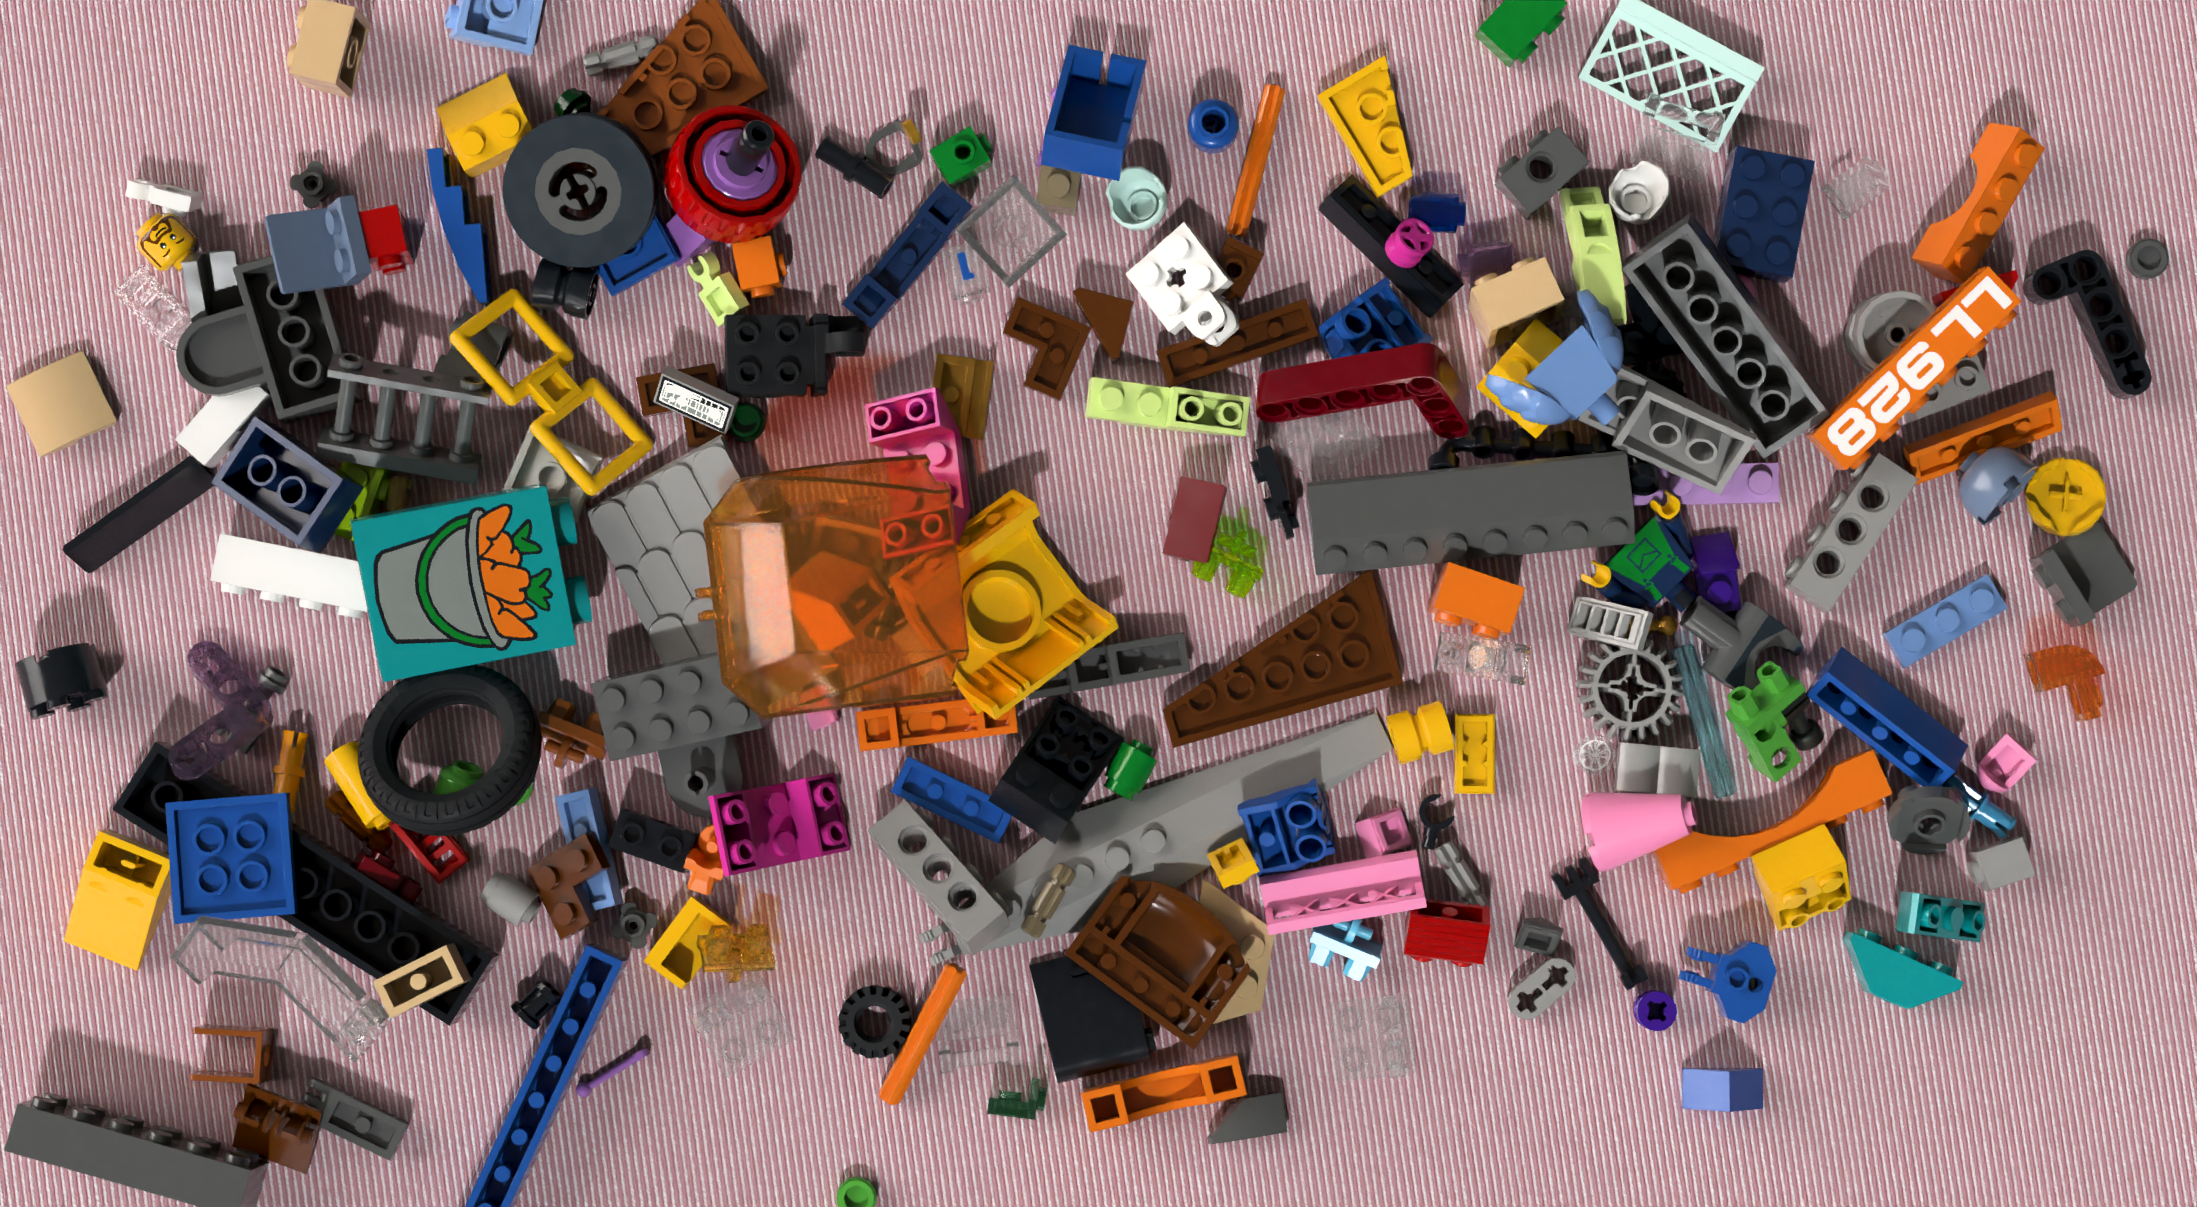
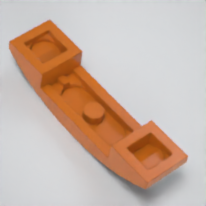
[856,699,1019,752]

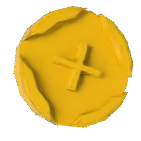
[2024,457,2106,537]

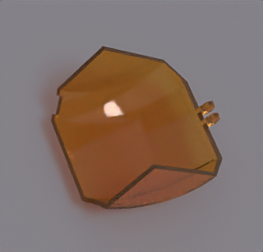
[695,454,969,720]

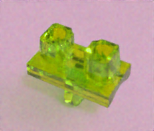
[1191,529,1265,599]

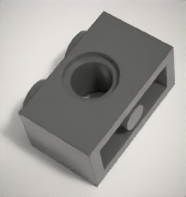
[1495,126,1590,220]

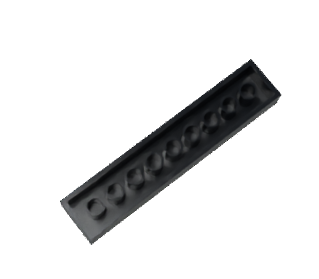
[112,742,501,1026]

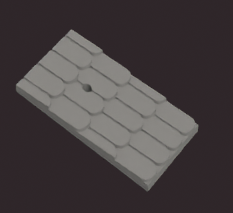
[586,434,839,704]

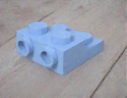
[445,0,543,56]

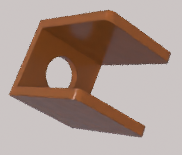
[190,1025,274,1084]

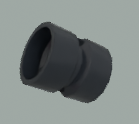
[531,258,599,320]

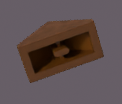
[1072,287,1134,364]

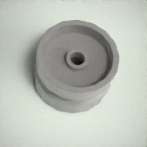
[1845,290,1936,374]

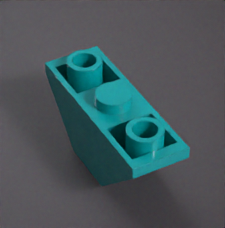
[1896,891,1986,942]
[1843,928,1964,1009]

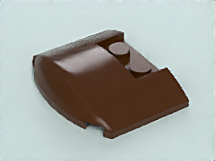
[1065,876,1251,1049]

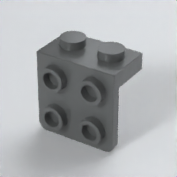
[2029,522,2137,628]

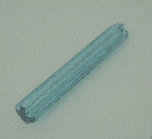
[1672,644,1737,798]

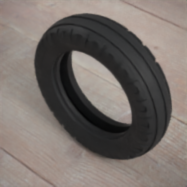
[358,664,542,836]

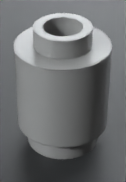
[479,871,542,927]

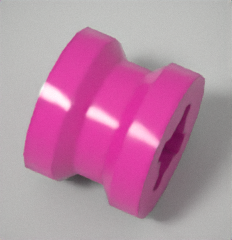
[1385,218,1434,268]

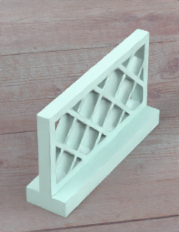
[1578,0,1765,153]

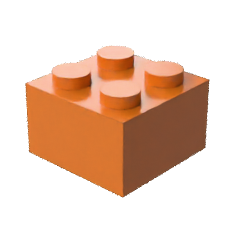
[1427,562,1525,641]

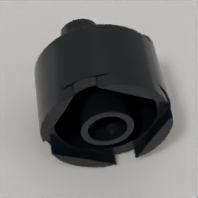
[15,643,108,720]

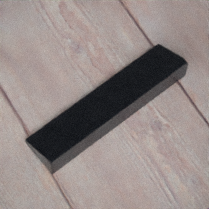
[1319,174,1464,318]
[62,456,214,573]

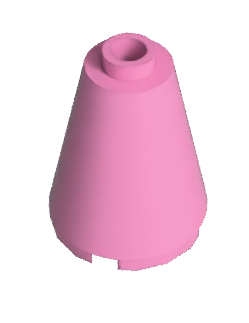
[1581,792,1698,872]

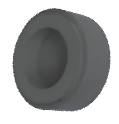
[2126,239,2169,280]

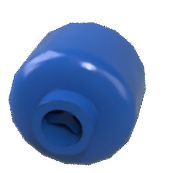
[1187,99,1239,154]

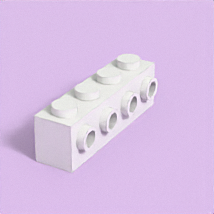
[210,533,368,619]

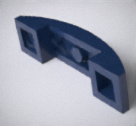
[842,181,973,329]

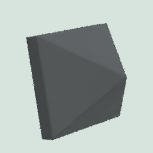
[1514,917,1563,957]

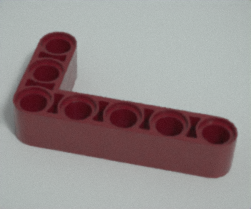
[1255,343,1470,439]

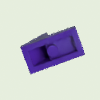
[1690,532,1741,612]

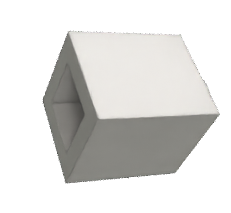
[1967,837,2036,891]

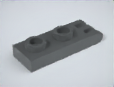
[301,1077,410,1161]

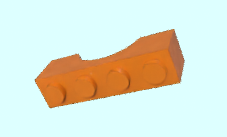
[1911,122,2045,284]
[1081,1052,1247,1133]

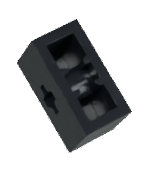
[608,809,700,873]

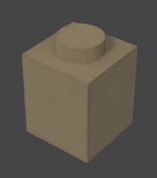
[1036,165,1081,216]

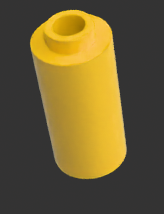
[324,740,391,830]

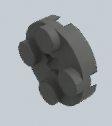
[1887,786,1971,855]

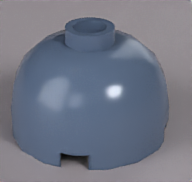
[1959,446,2037,526]

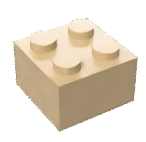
[287,0,371,99]
[1468,257,1565,350]

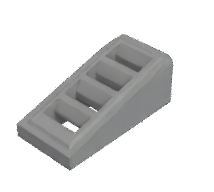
[1567,596,1654,652]

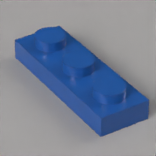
[891,756,1012,844]

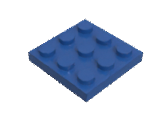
[165,793,298,924]

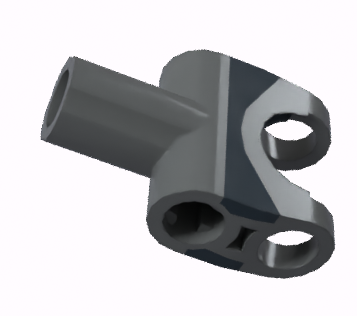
[1680,596,1804,690]

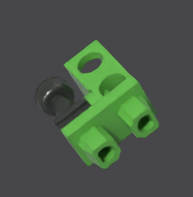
[1725,661,1824,783]

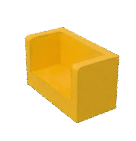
[644,895,733,989]

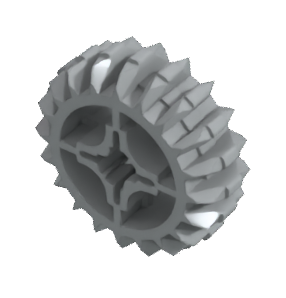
[1575,638,1684,742]

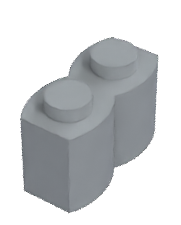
[1614,742,1701,800]

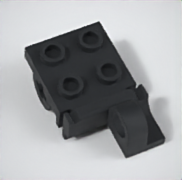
[724,314,865,398]

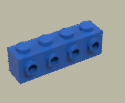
[1806,647,1968,787]

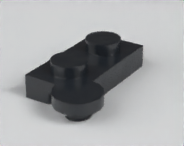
[1250,445,1299,540]

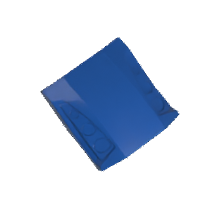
[1318,277,1434,359]
[1237,778,1336,877]

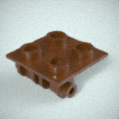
[232,1083,323,1174]

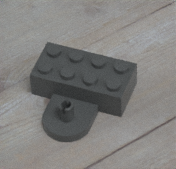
[176,255,363,424]
[591,644,773,817]

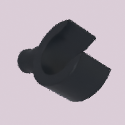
[1418,794,1455,850]

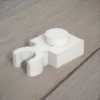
[126,178,203,217]

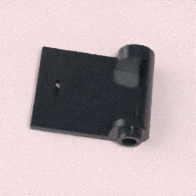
[1029,956,1157,1084]

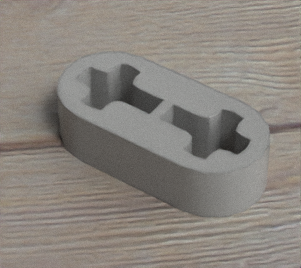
[1507,957,1576,1020]

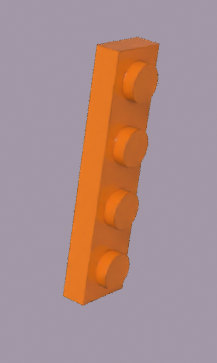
[1903,391,2063,485]

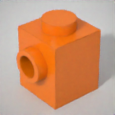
[732,236,788,299]

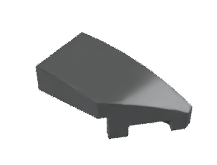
[1207,1092,1288,1144]

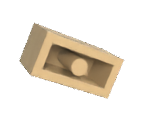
[373,943,472,1018]

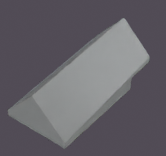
[1578,364,1757,495]

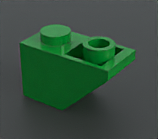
[1475,0,1567,68]

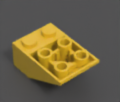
[64,830,171,971]

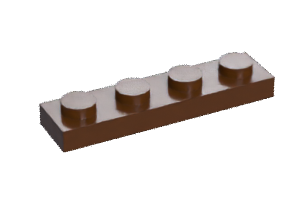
[1156,298,1319,388]

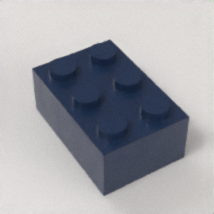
[1712,146,1815,284]
[211,416,364,553]

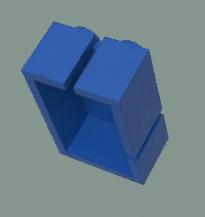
[1041,45,1146,181]

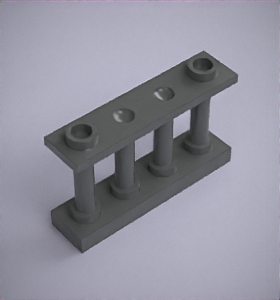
[316,353,492,485]

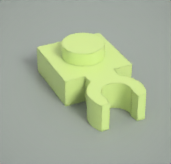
[687,251,750,327]

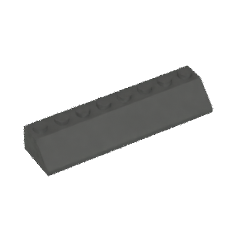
[1307,450,1635,575]

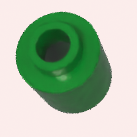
[1104,739,1158,801]

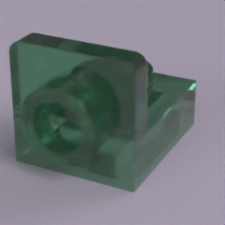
[987,1077,1047,1120]

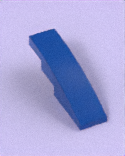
[426,148,493,307]

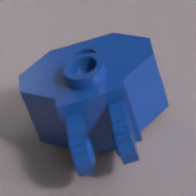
[1678,940,1777,1024]

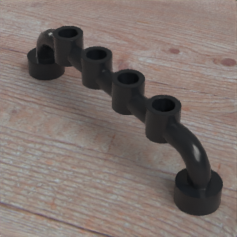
[1428,425,1660,496]

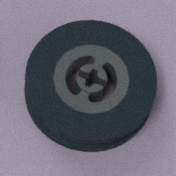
[503,113,660,267]

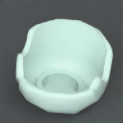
[1105,166,1168,231]

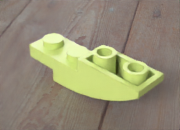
[1559,186,1627,324]
[1085,377,1250,437]

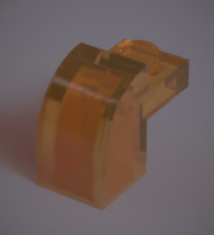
[2023,645,2105,721]

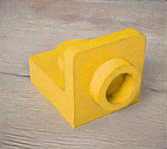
[1207,837,1260,889]

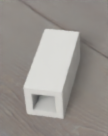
[175,384,273,469]

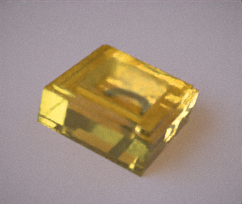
[386,476,413,512]

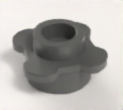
[289,161,337,208]
[610,902,658,949]

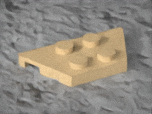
[1199,880,1275,1024]

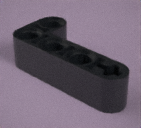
[2023,250,2152,399]

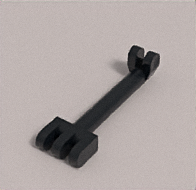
[1550,856,1648,991]

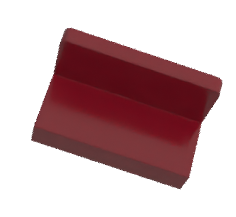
[1162,476,1227,563]

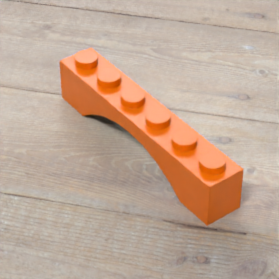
[1651,750,1893,894]

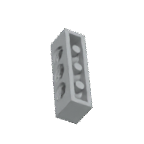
[1784,452,1918,613]
[868,800,1010,956]

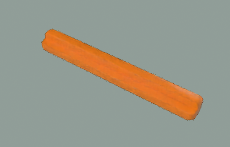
[1226,84,1285,238]
[879,963,966,1105]

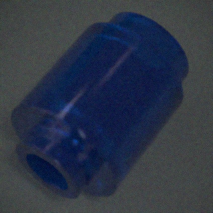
[1408,192,1466,234]

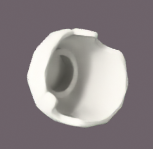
[1609,161,1670,225]

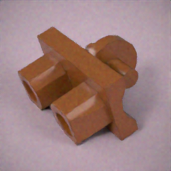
[538,698,607,769]

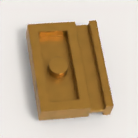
[932,353,994,441]

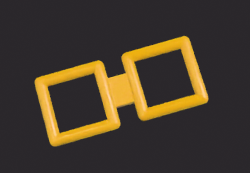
[450,288,654,496]

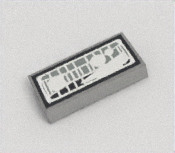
[653,366,739,435]

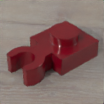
[354,849,423,902]

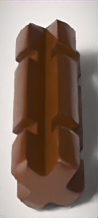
[325,790,393,853]

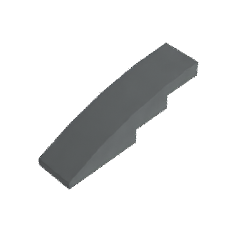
[1028,632,1191,700]

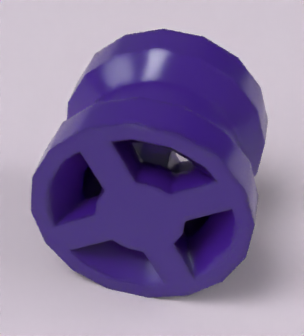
[1633,990,1677,1031]

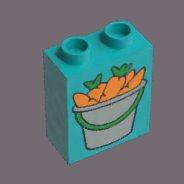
[350,484,592,682]

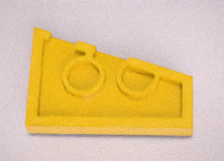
[1317,55,1413,198]

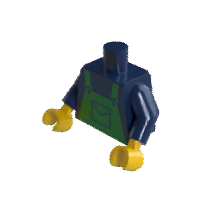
[1581,490,1697,612]

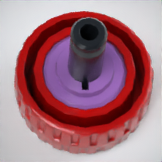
[664,105,802,244]

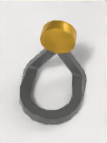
[866,119,922,176]

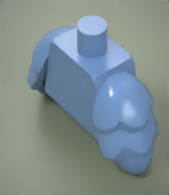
[1485,289,1624,426]

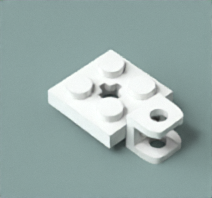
[1126,222,1239,347]

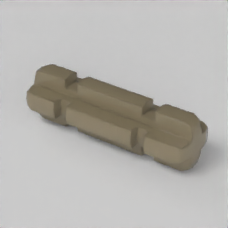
[1021,863,1076,938]

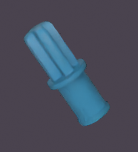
[1941,775,2017,839]

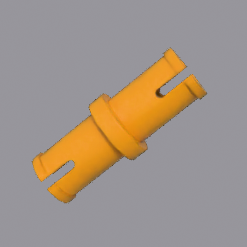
[273,730,309,813]

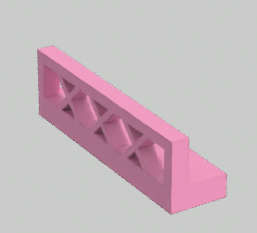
[1259,850,1427,935]

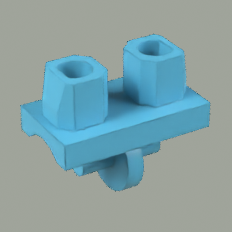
[1309,919,1383,982]

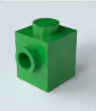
[929,126,994,190]

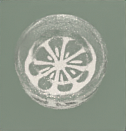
[1574,735,1616,775]

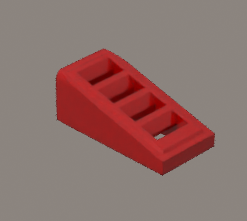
[388,821,470,884]

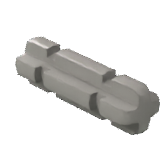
[583,34,658,77]
[1435,841,1490,907]

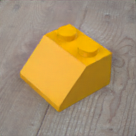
[436,73,534,179]

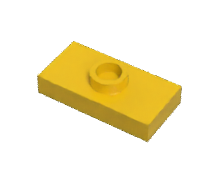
[1454,714,1495,794]

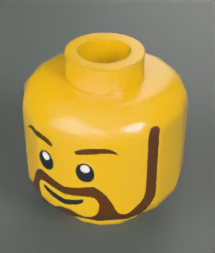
[136,212,197,271]

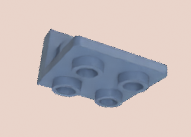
[264,195,372,294]

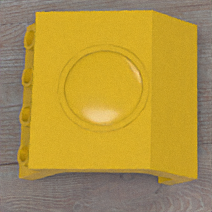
[889,489,1119,720]

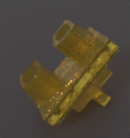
[696,924,776,983]

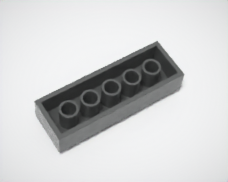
[1622,213,1832,459]
[4,1093,269,1207]

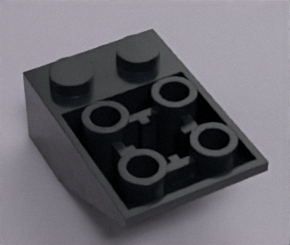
[988,695,1125,844]

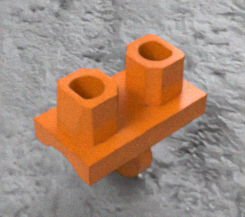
[683,824,724,895]

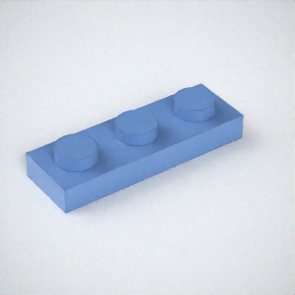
[1882,574,2008,668]
[555,787,624,910]

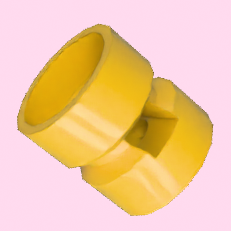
[1386,700,1455,765]

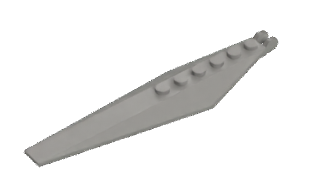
[918,713,1393,966]

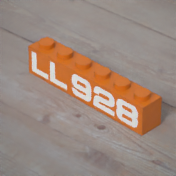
[1805,266,2022,470]

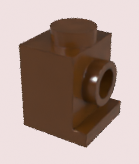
[1217,236,1264,302]

